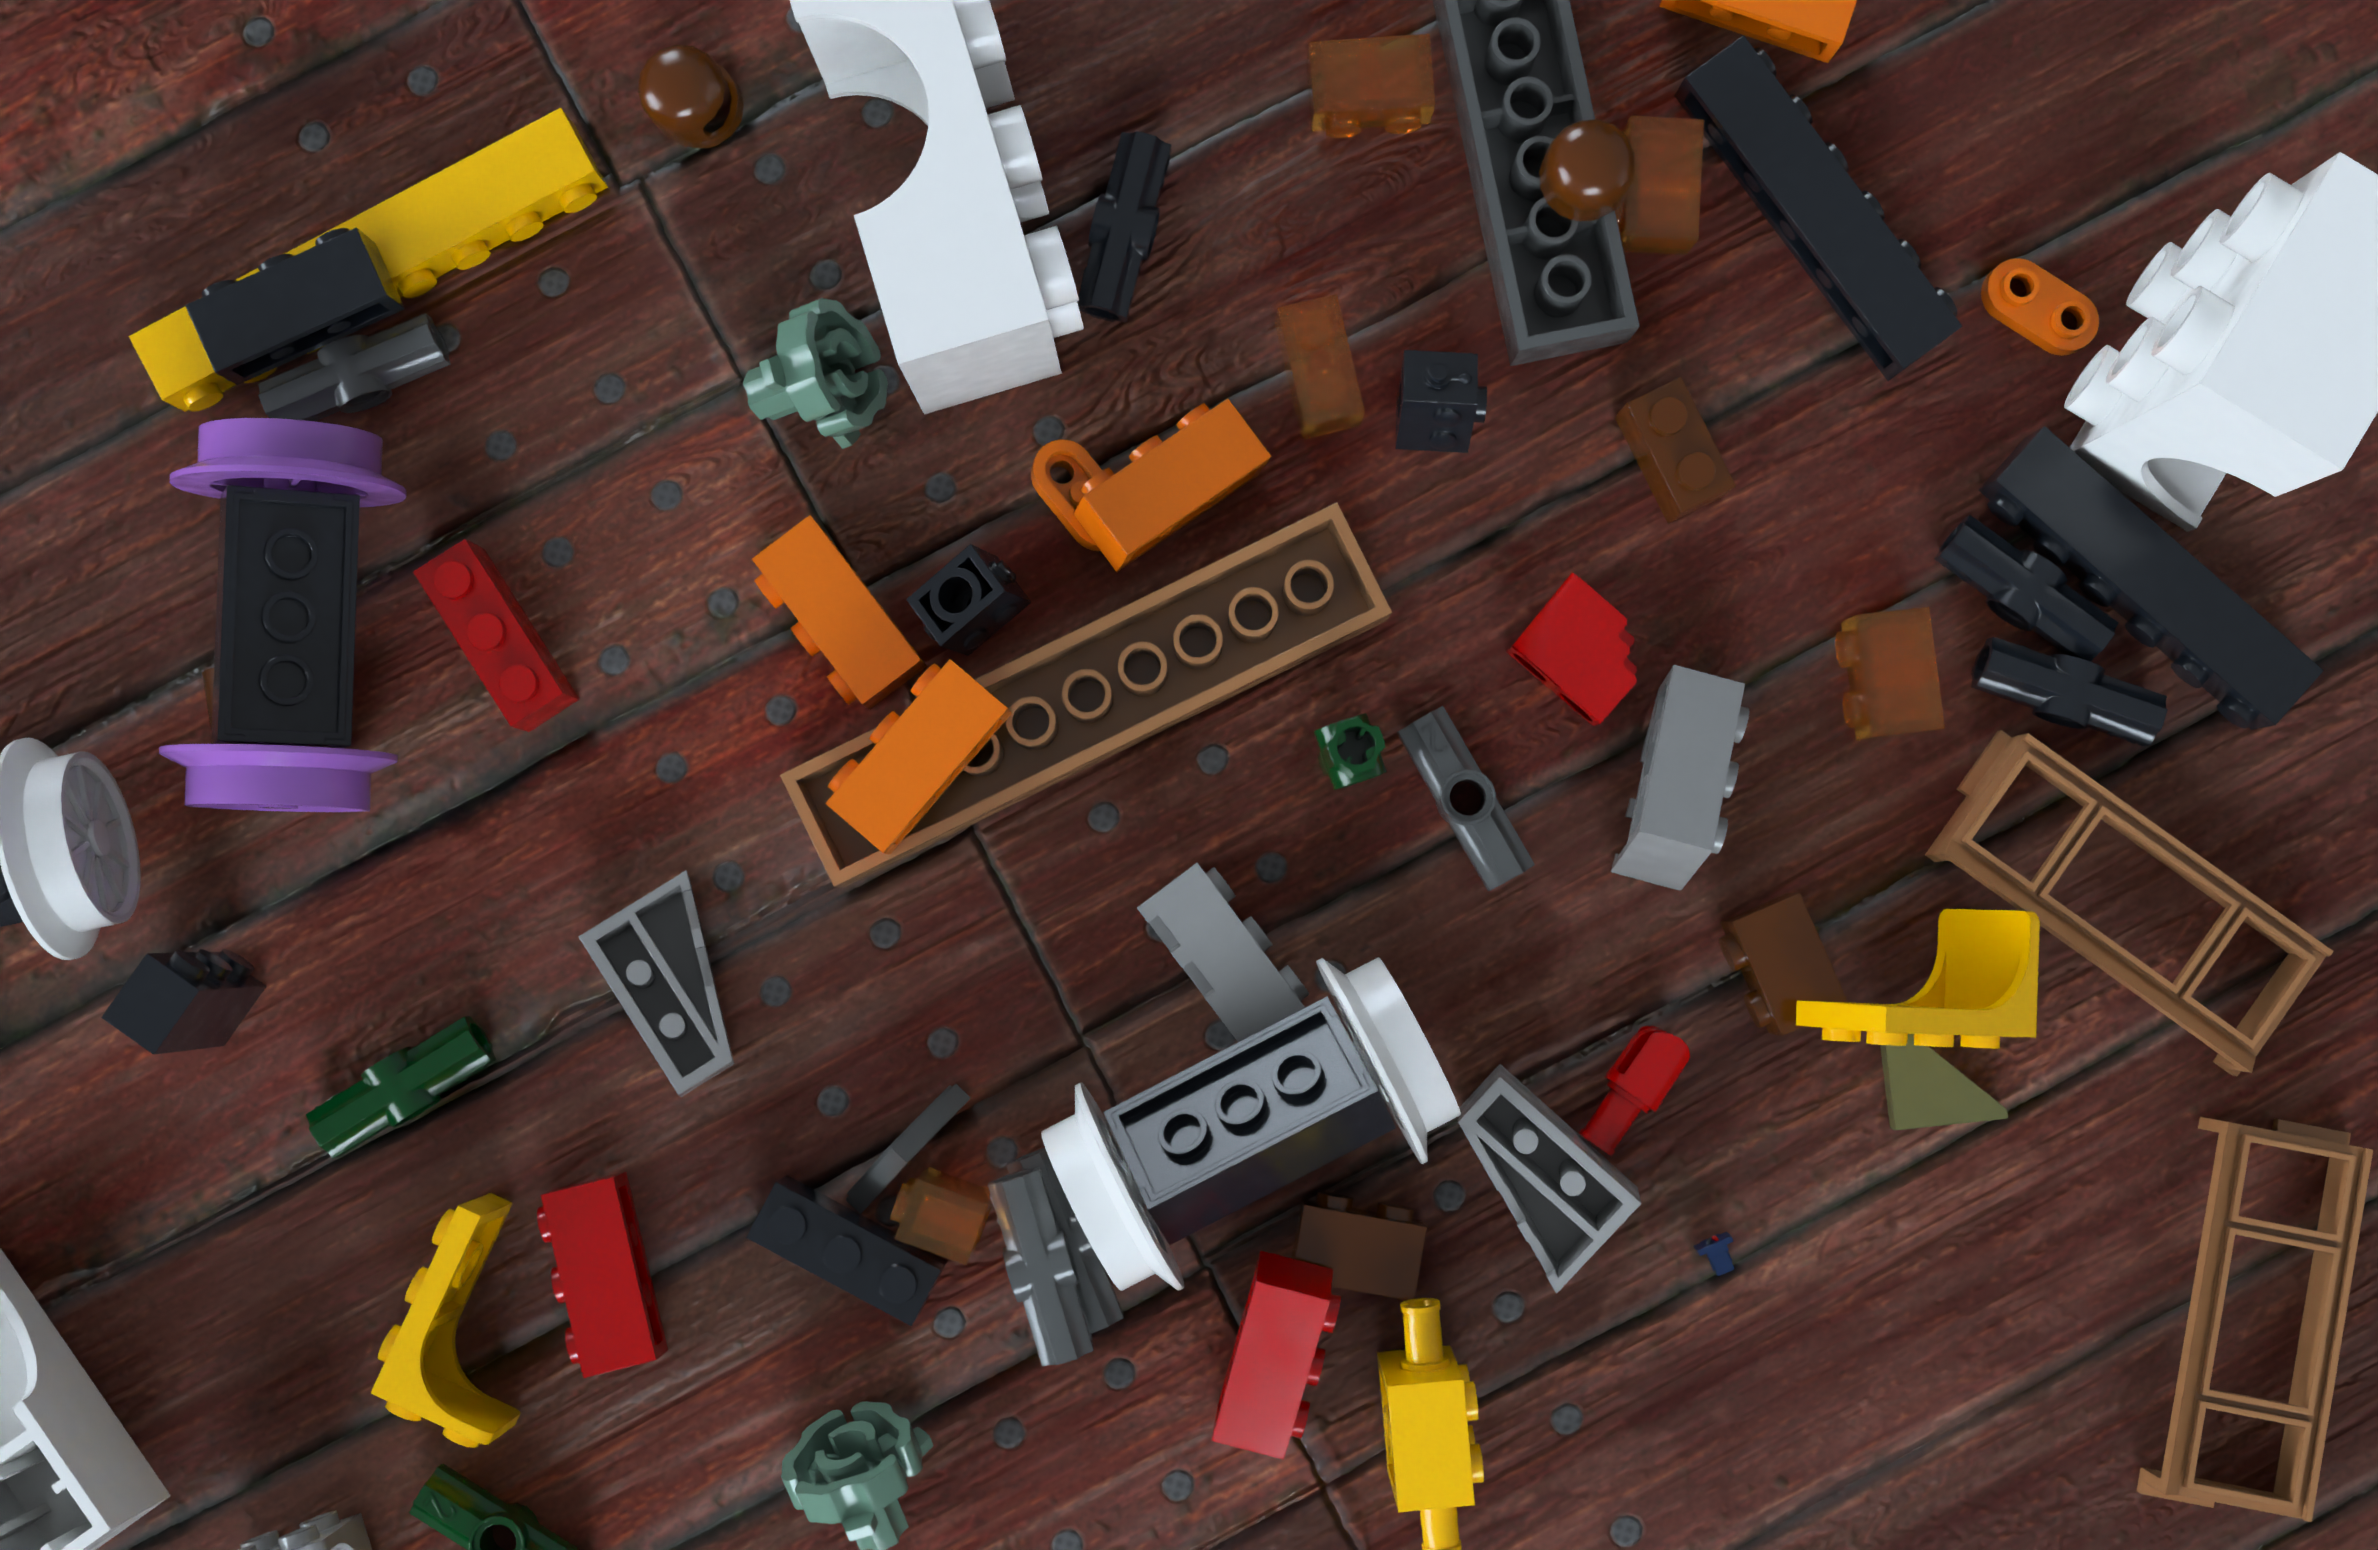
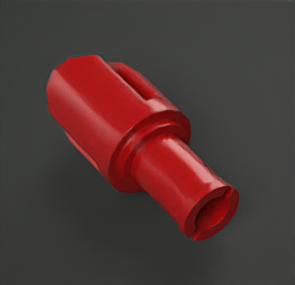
[1578,1025,1690,1157]

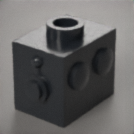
[1395,350,1487,453]
[906,544,1031,656]

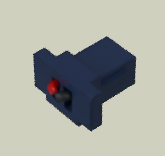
[1693,1232,1735,1276]

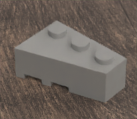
[1611,665,1749,891]
[1137,863,1310,1042]
[578,870,735,1097]
[1458,1064,1642,1294]

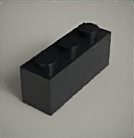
[185,227,405,385]
[101,949,267,1055]
[746,1175,948,1326]

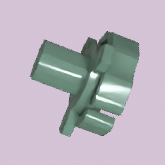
[743,298,888,449]
[781,1401,934,1550]

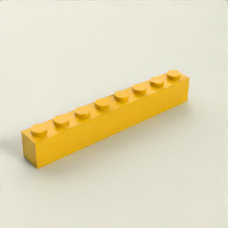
[129,108,608,412]

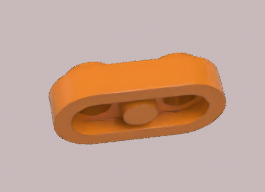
[1981,258,2099,356]
[1031,439,1102,551]

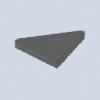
[845,1083,971,1214]

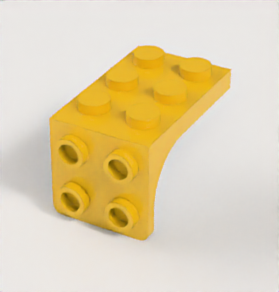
[1796,909,2040,1049]
[371,1193,521,1448]

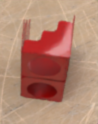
[1506,573,1637,726]

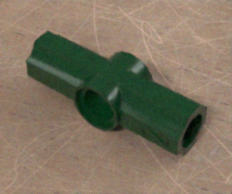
[1314,713,1387,790]
[306,1016,496,1159]
[409,1463,580,1550]

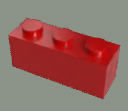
[413,539,580,732]
[537,1172,668,1378]
[1211,1251,1341,1460]

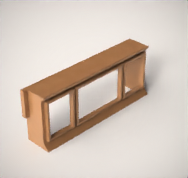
[1925,730,2334,1077]
[2137,1117,2373,1522]

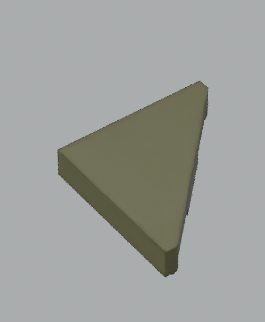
[1880,1034,2008,1130]

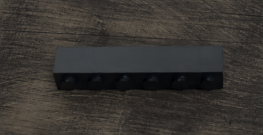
[1675,35,1962,381]
[1979,426,2324,730]

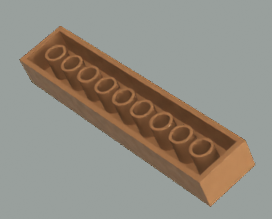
[780,502,1392,888]

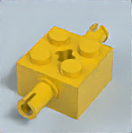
[1377,1298,1484,1550]

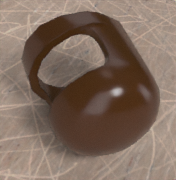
[638,45,744,148]
[1539,119,1635,221]

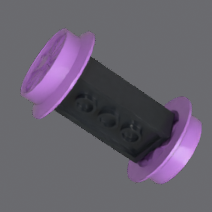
[159,418,407,812]

